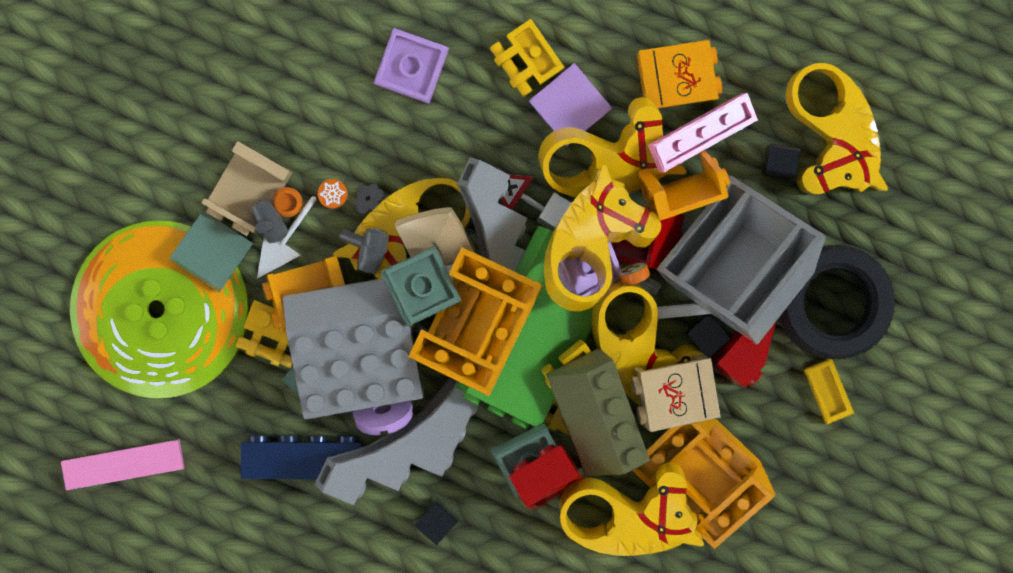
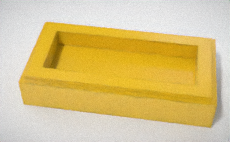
[803,359,854,424]

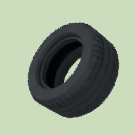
[779,245,895,359]

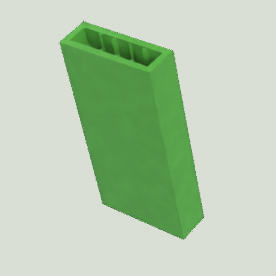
[456,226,592,429]

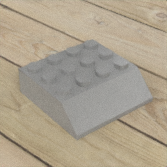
[657,176,826,345]
[283,278,424,420]

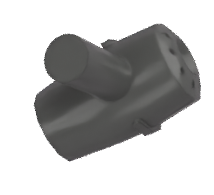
[250,199,288,244]
[340,228,389,274]

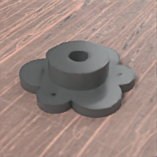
[353,183,385,215]

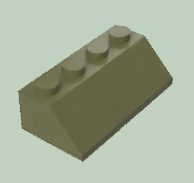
[546,348,650,476]

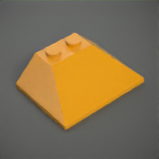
[408,247,543,396]
[632,419,775,549]

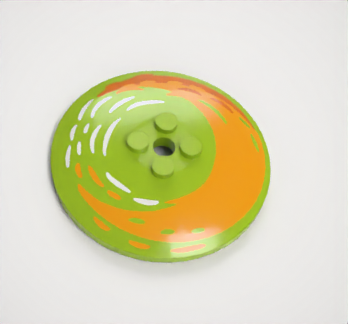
[70,221,249,398]

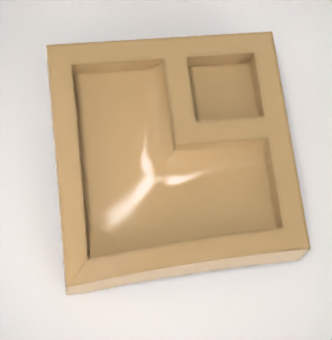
[395,207,475,265]

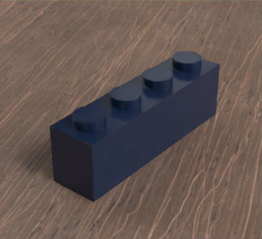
[241,435,363,479]

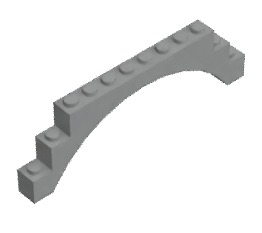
[314,157,527,505]

